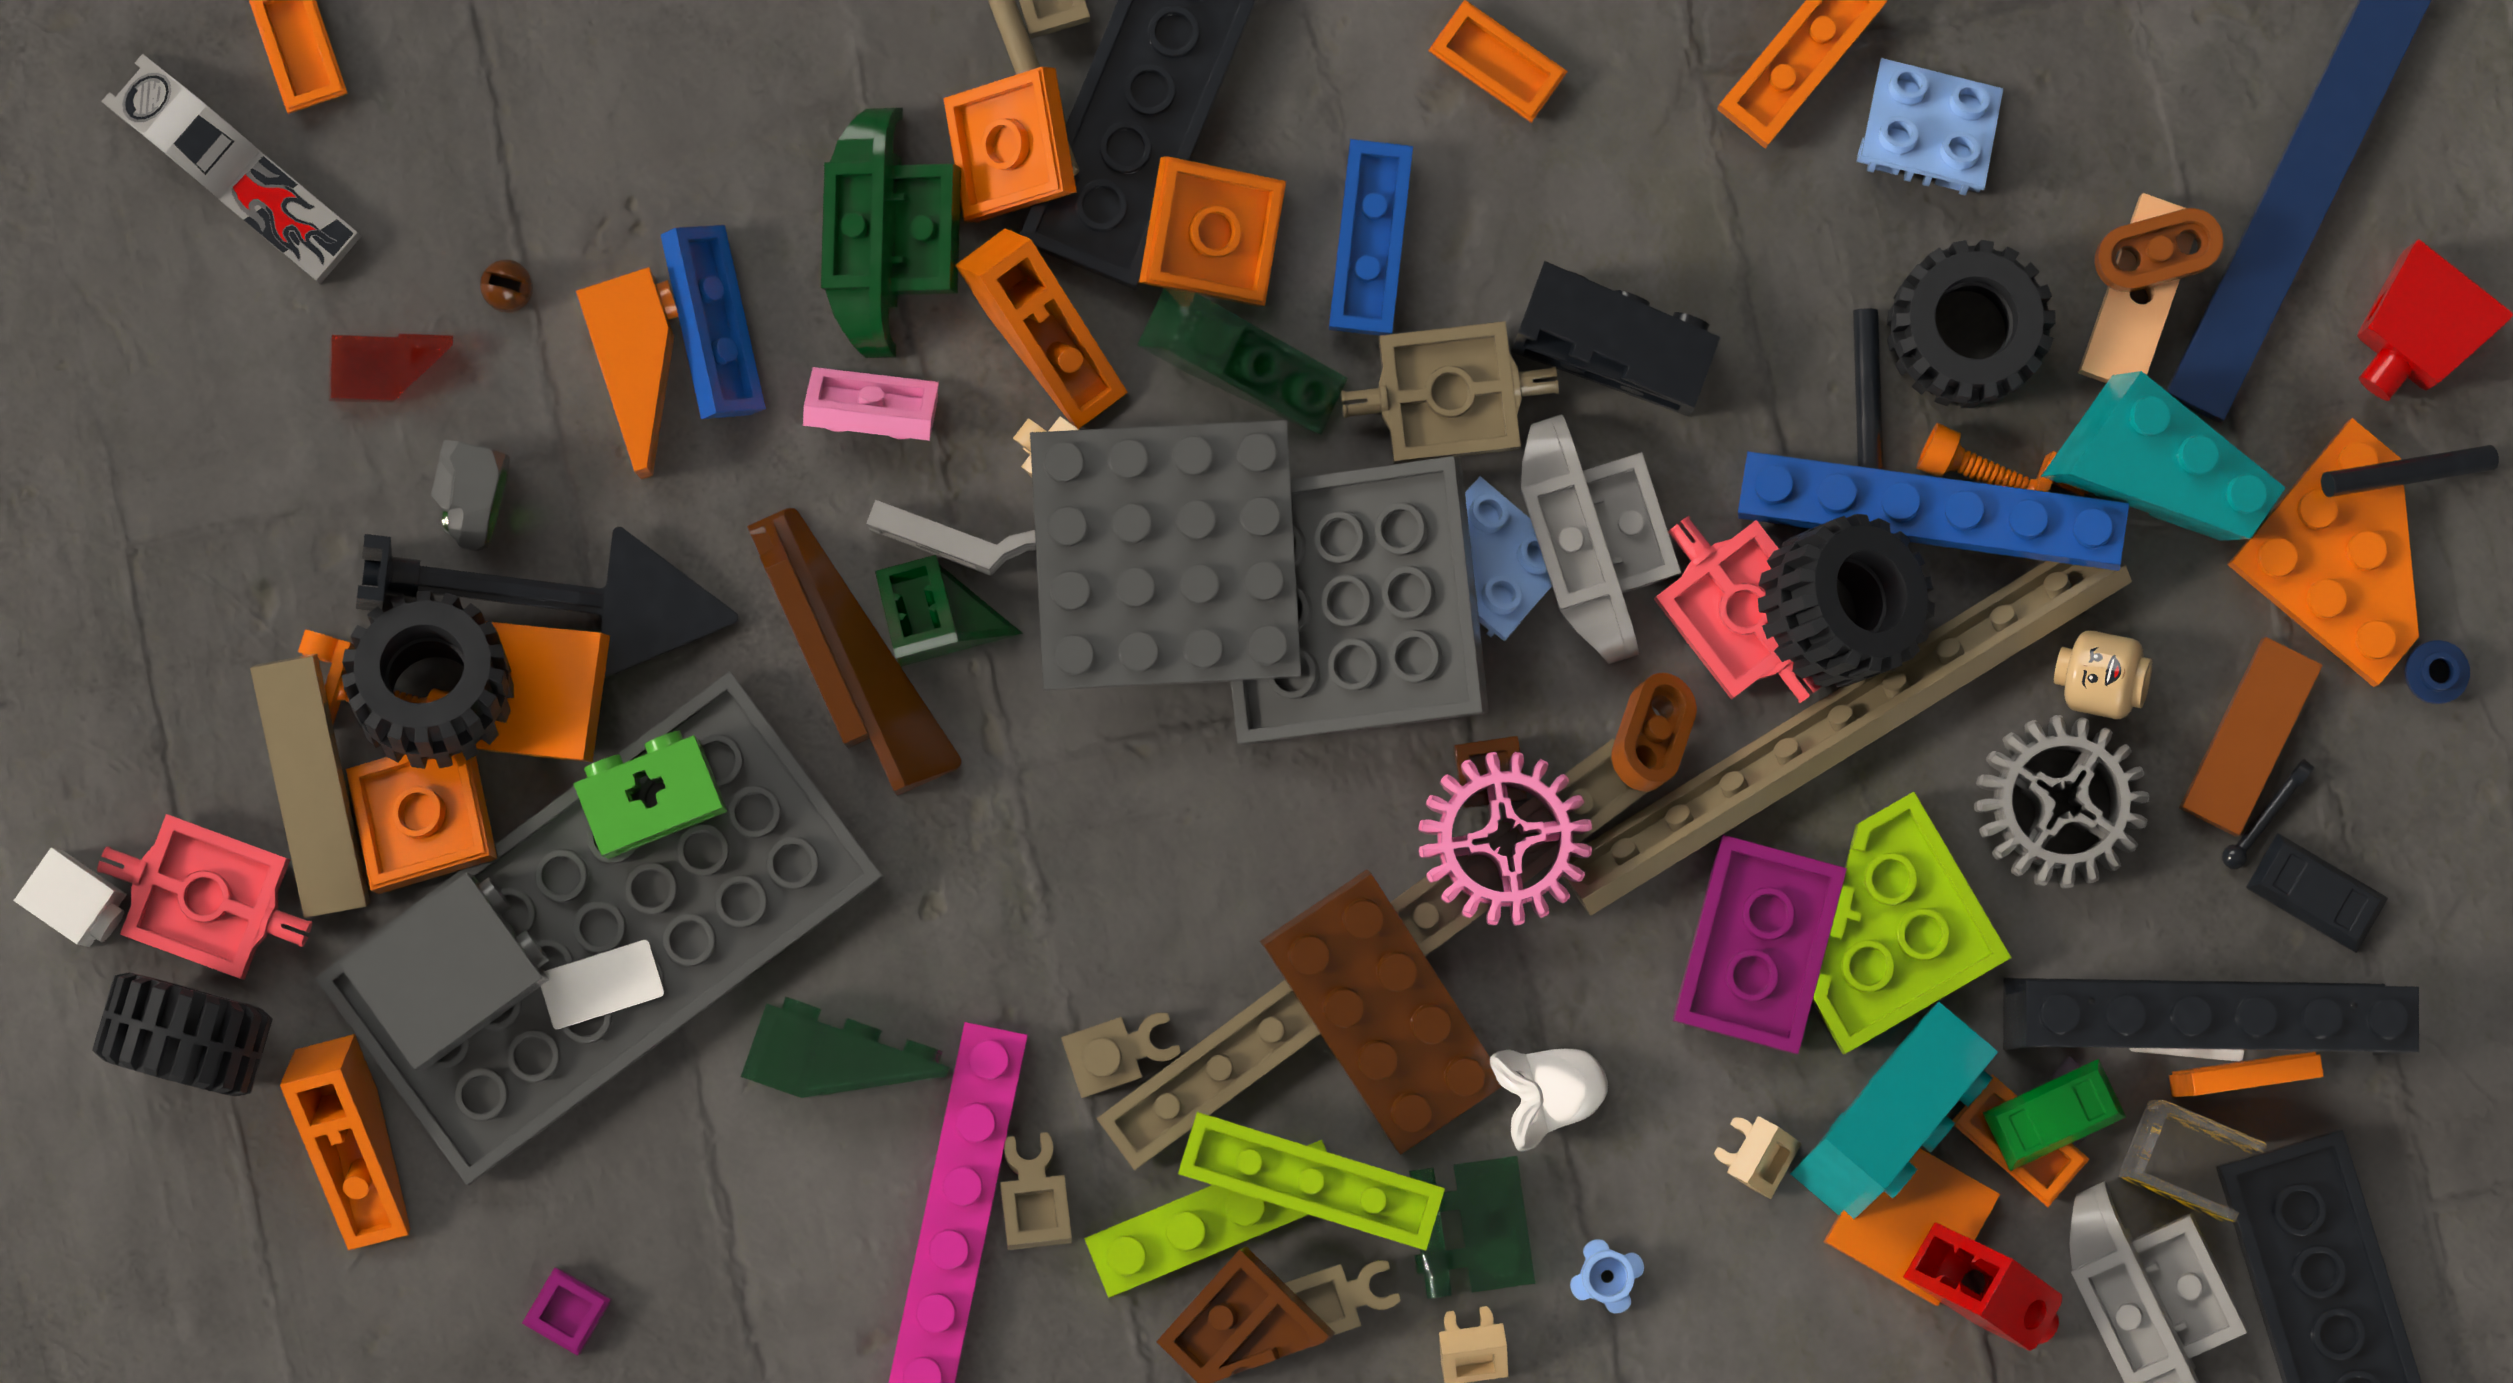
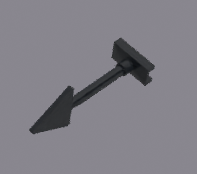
[356,527,738,679]

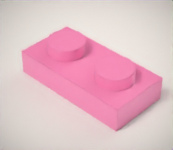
[803,367,939,441]

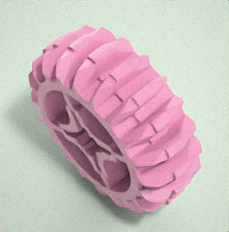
[1418,752,1592,926]

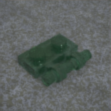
[1409,1156,1535,1299]

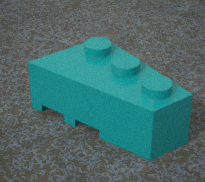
[2041,371,2286,541]
[1790,1002,1998,1219]

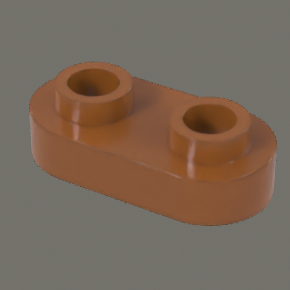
[2095,208,2224,292]
[1611,673,1697,792]

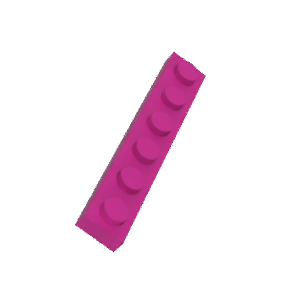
[889,1022,1028,1383]

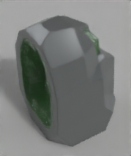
[431,440,510,551]

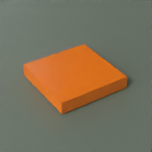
[943,66,1077,222]
[1139,156,1286,307]
[475,621,610,762]
[346,752,497,894]
[2168,1052,2324,1097]
[1824,1148,2000,1306]

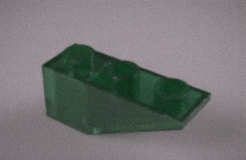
[1137,288,1348,435]
[740,996,952,1099]

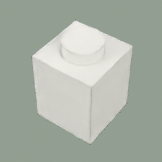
[14,847,127,947]

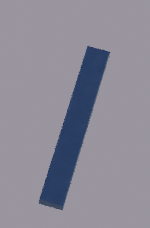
[2166,0,2431,423]

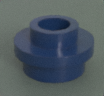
[2405,640,2470,704]

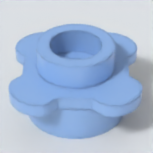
[1570,1239,1644,1313]

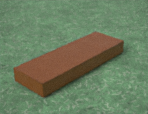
[2179,637,2323,837]

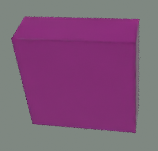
[522,1267,612,1356]

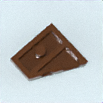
[1156,1246,1335,1383]

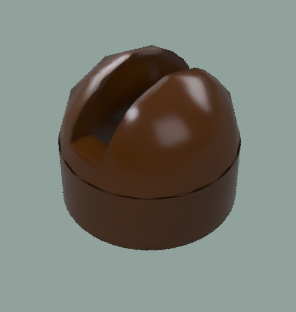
[480,259,533,313]

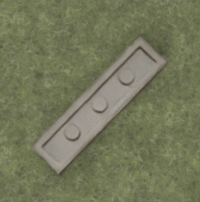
[250,653,371,918]

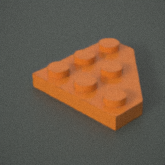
[2227,418,2419,687]

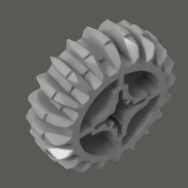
[1974,715,2149,889]

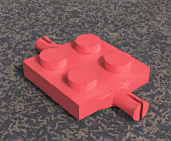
[1654,516,1821,703]
[97,814,312,980]

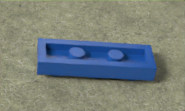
[1329,139,1413,336]
[660,225,766,419]

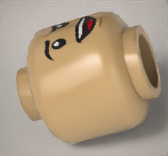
[2054,631,2153,719]

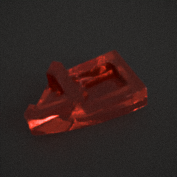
[329,334,453,402]

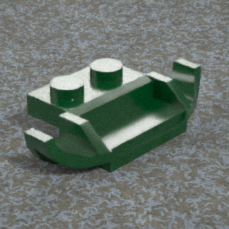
[821,108,961,358]

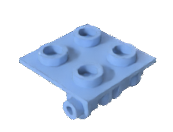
[1856,58,2003,196]
[1465,476,1552,641]

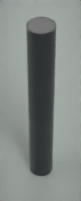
[1853,308,1883,470]
[2321,445,2499,497]

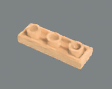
[2078,193,2194,383]

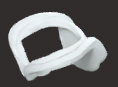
[1490,1049,1608,1151]

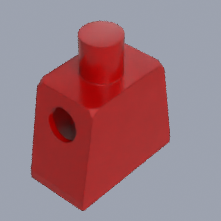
[2357,239,2513,401]
[1903,1222,2062,1351]

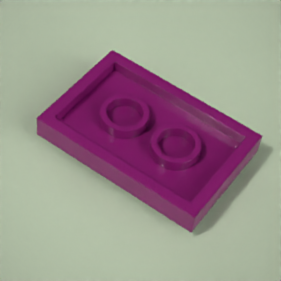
[1672,835,1847,1055]

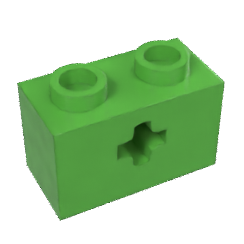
[573,730,728,859]

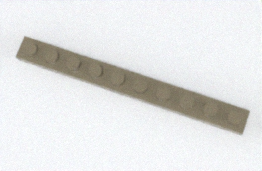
[1562,560,2132,916]
[1096,739,1648,1171]

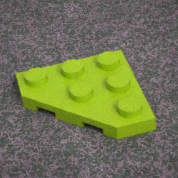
[1812,792,2011,1054]

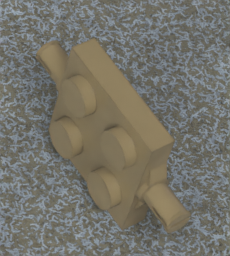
[1341,321,1559,464]

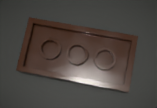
[1260,870,1502,1155]

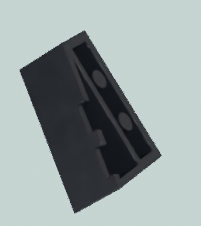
[1511,261,1720,417]

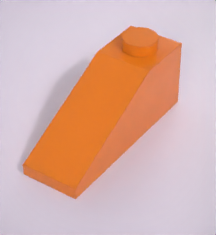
[955,228,1128,429]
[576,267,678,479]
[280,1034,411,1250]

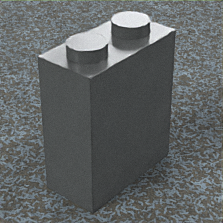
[339,872,549,1071]

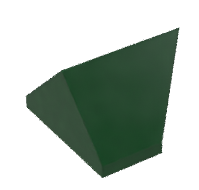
[875,555,1024,667]

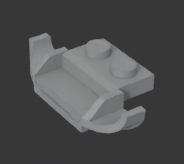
[1521,414,1681,664]
[2069,1181,2249,1383]

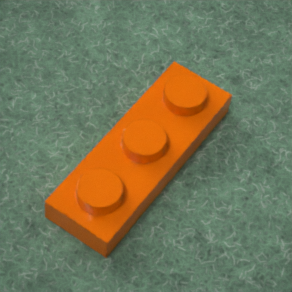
[1717,0,1888,149]

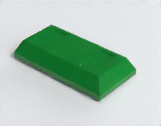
[1983,1059,2126,1171]

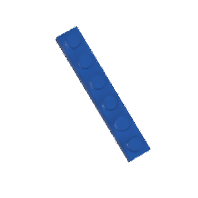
[1738,451,2129,571]

